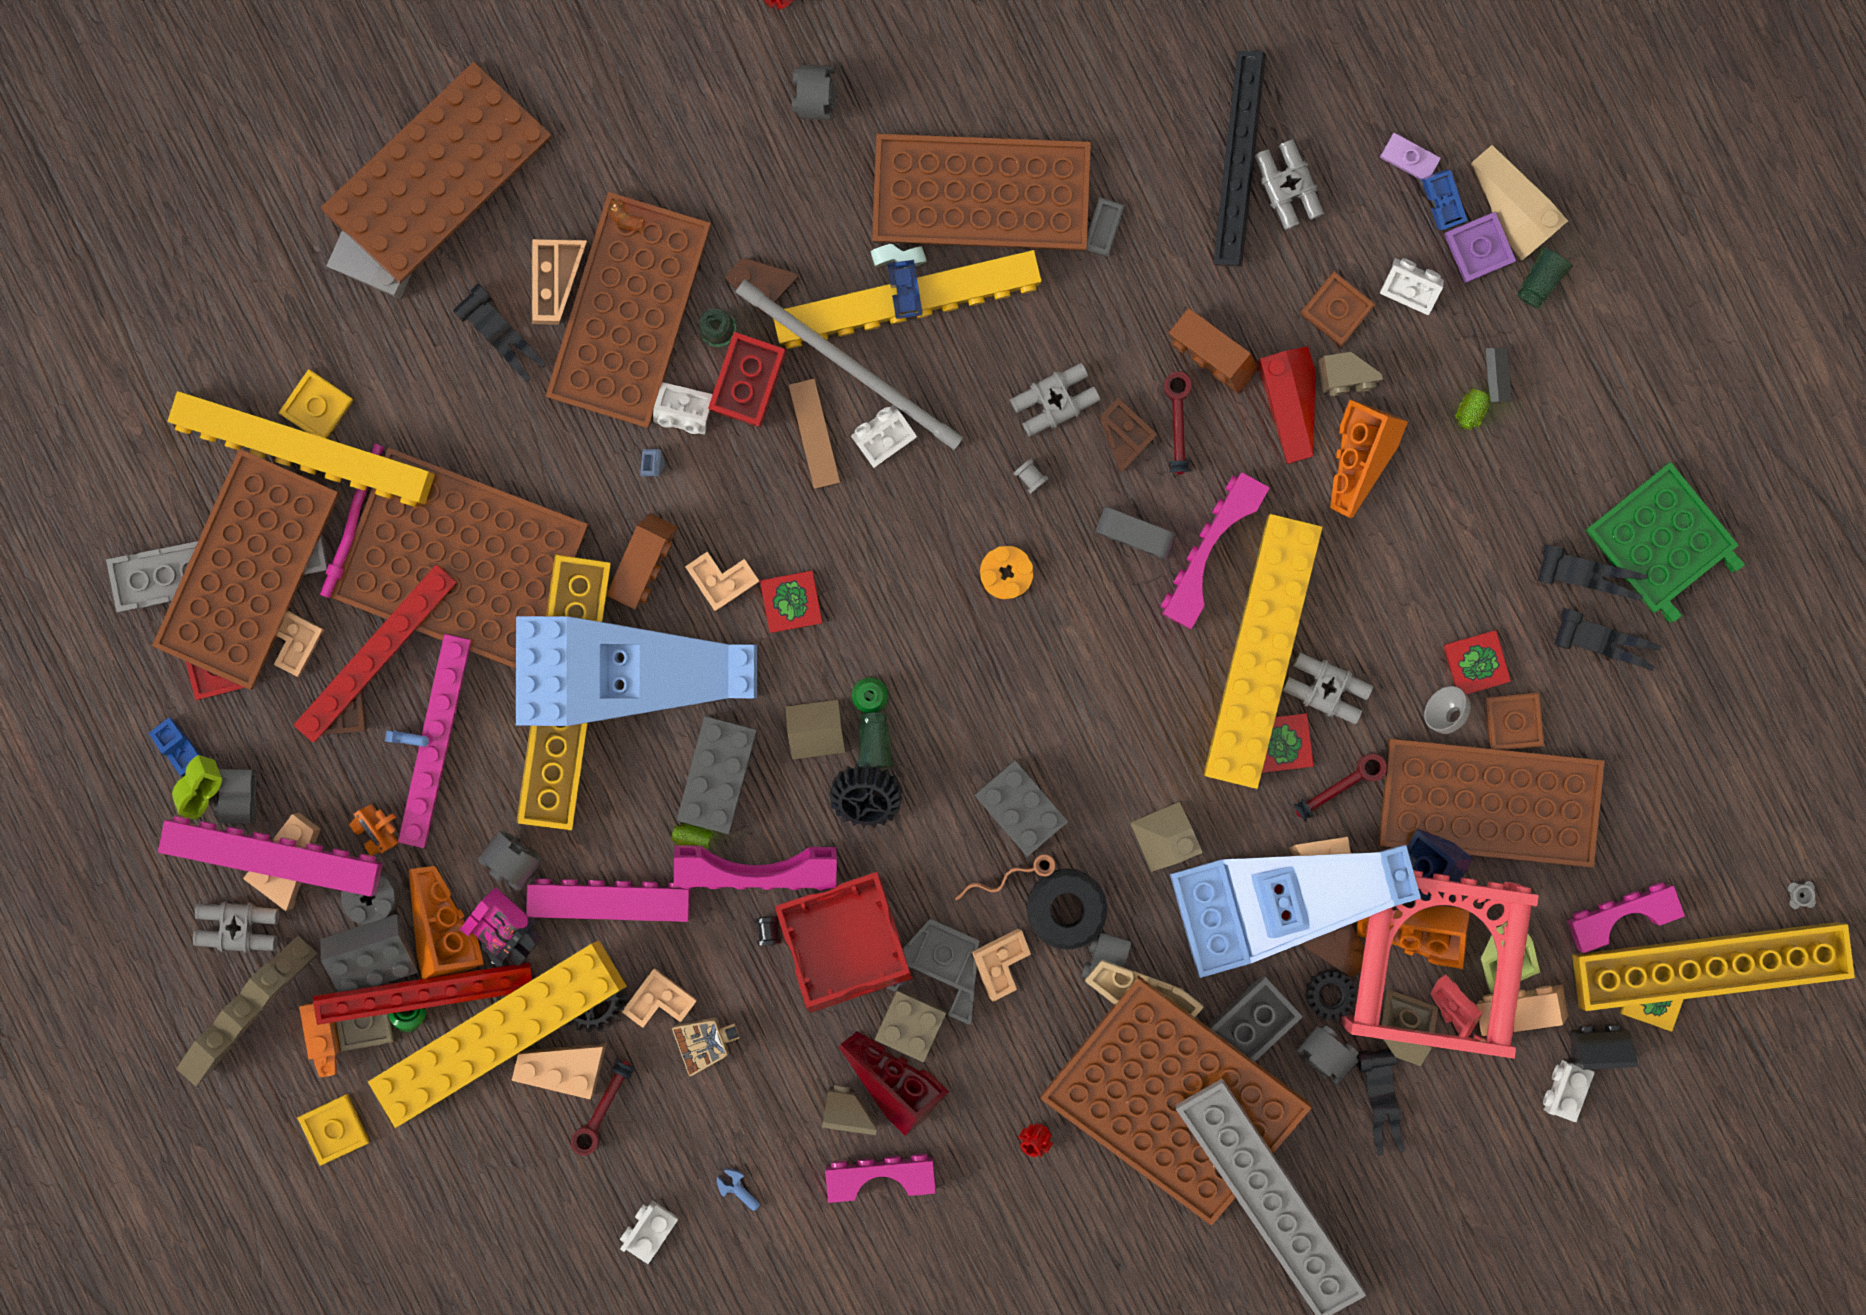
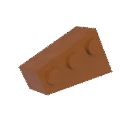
[1169,308,1259,394]
[606,513,678,609]

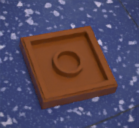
[1299,271,1376,347]
[1484,693,1545,750]

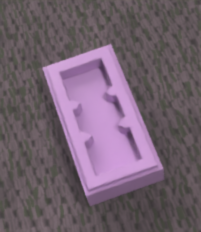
[1380,133,1441,180]

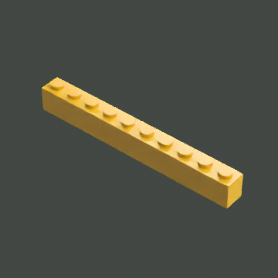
[774,250,1041,349]
[167,391,435,507]

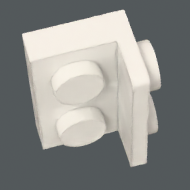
[1380,258,1444,315]
[653,382,713,434]
[851,405,917,468]
[1543,1060,1595,1122]
[620,1200,679,1264]

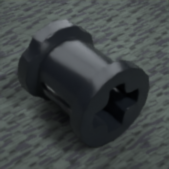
[755,916,781,946]

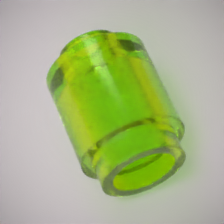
[1455,388,1490,430]
[671,822,712,850]

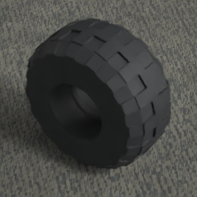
[1027,868,1107,950]

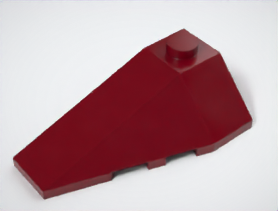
[839,1031,949,1136]

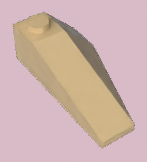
[1471,145,1568,261]
[1085,960,1204,1017]

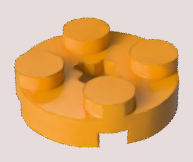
[980,546,1033,599]

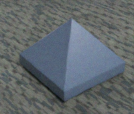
[640,449,666,477]

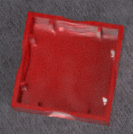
[775,872,913,1013]

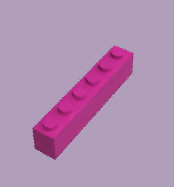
[526,878,691,922]

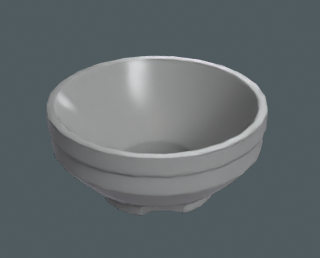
[1424,686,1470,734]

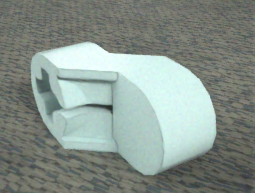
[871,244,927,268]

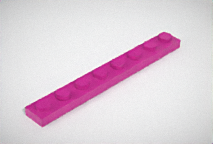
[398,633,472,848]

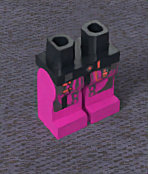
[460,887,542,966]

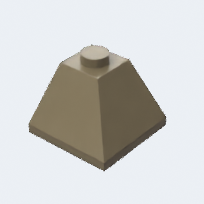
[1130,802,1203,872]
[1381,989,1438,1066]
[822,1084,878,1135]

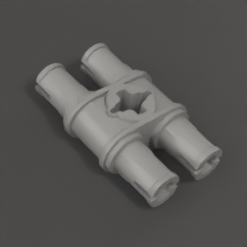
[1255,139,1324,230]
[1010,363,1101,437]
[1282,652,1373,724]
[193,901,279,954]

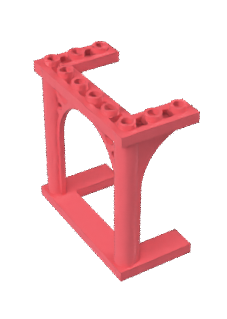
[1340,870,1539,1059]

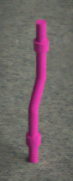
[320,444,385,598]

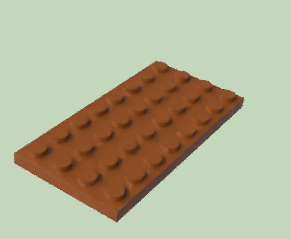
[321,62,551,284]
[872,134,1091,251]
[545,192,712,429]
[152,449,340,690]
[1378,739,1605,868]

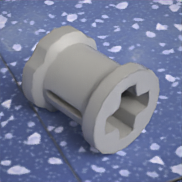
[1013,458,1049,494]

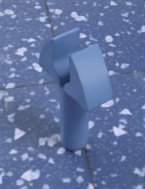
[385,730,429,747]
[717,1168,760,1211]

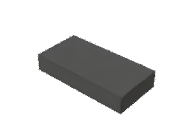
[1086,197,1125,257]
[1486,348,1512,403]

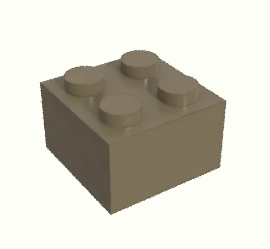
[875,988,946,1062]

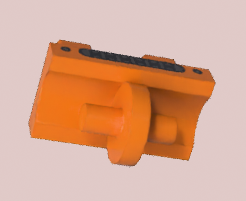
[349,803,399,855]

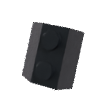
[1570,1024,1638,1070]

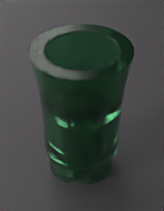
[1516,247,1573,309]
[699,309,737,347]
[857,713,894,768]

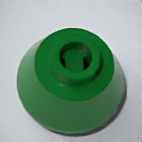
[852,677,888,714]
[389,1008,426,1032]

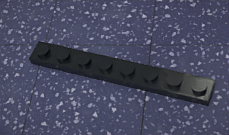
[1213,51,1266,267]

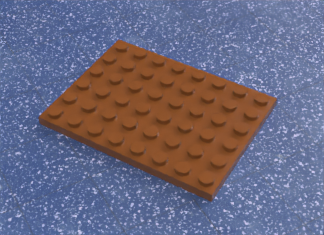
[331,447,589,669]
[1040,976,1312,1226]

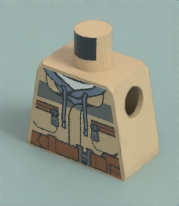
[672,1017,740,1077]

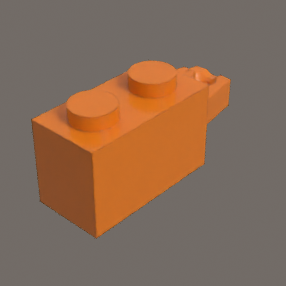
[299,1002,341,1077]

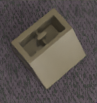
[1317,352,1383,397]

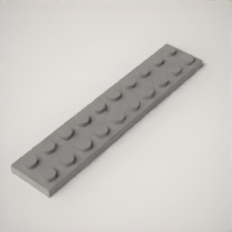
[1176,1079,1366,1315]

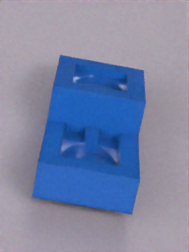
[148,717,201,777]

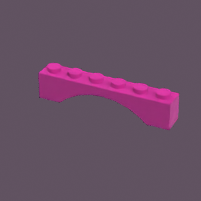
[1160,472,1270,629]
[674,845,837,890]

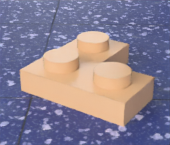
[685,552,760,611]
[274,611,324,677]
[972,929,1031,1001]
[622,968,697,1028]

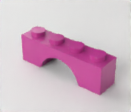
[1567,882,1685,953]
[825,1153,936,1203]

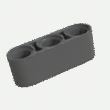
[1095,507,1177,560]

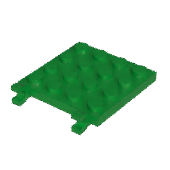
[1585,462,1745,623]

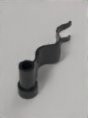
[452,283,546,382]
[1537,544,1647,601]
[1554,608,1661,671]
[1356,1049,1404,1156]

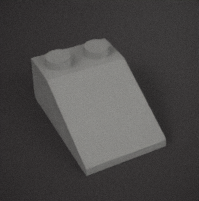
[327,230,412,299]

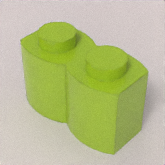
[172,755,222,820]

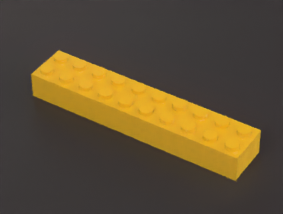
[1203,514,1322,789]
[517,554,611,830]
[1572,922,1855,1011]
[368,941,627,1128]

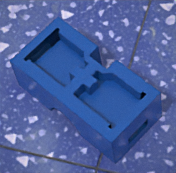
[1421,169,1467,230]
[887,260,923,319]

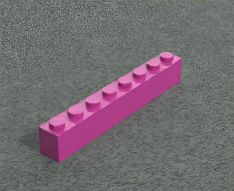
[158,816,383,896]

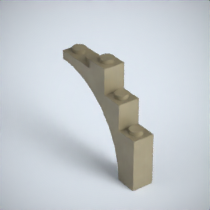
[176,936,318,1086]

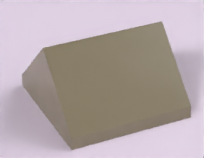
[785,700,846,760]

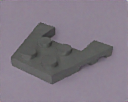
[887,919,979,1025]

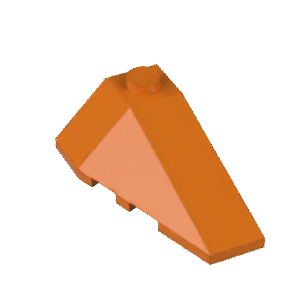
[1357,906,1470,969]

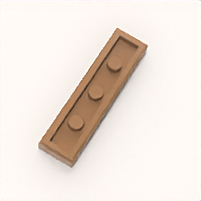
[789,378,840,489]

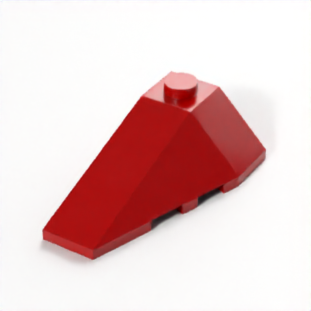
[1257,346,1316,464]

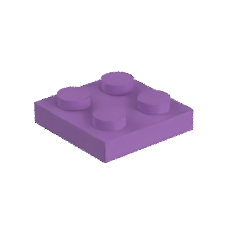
[1444,212,1516,283]

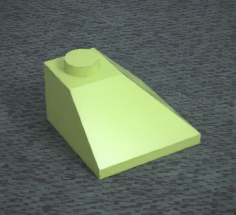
[1481,922,1540,994]

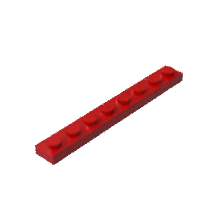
[293,564,458,743]
[313,962,532,1025]

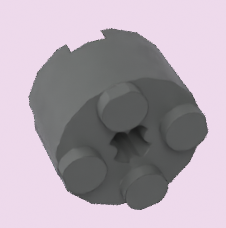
[792,64,837,120]
[477,830,543,891]
[341,871,401,925]
[1296,1025,1359,1086]

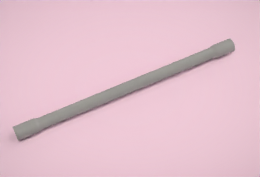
[735,279,963,450]

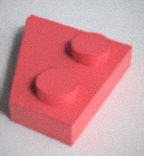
[1430,975,1482,1038]

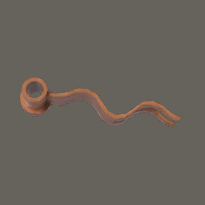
[955,854,1055,900]

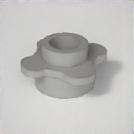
[1788,881,1816,909]

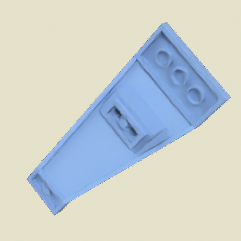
[516,616,757,726]
[1170,845,1421,978]

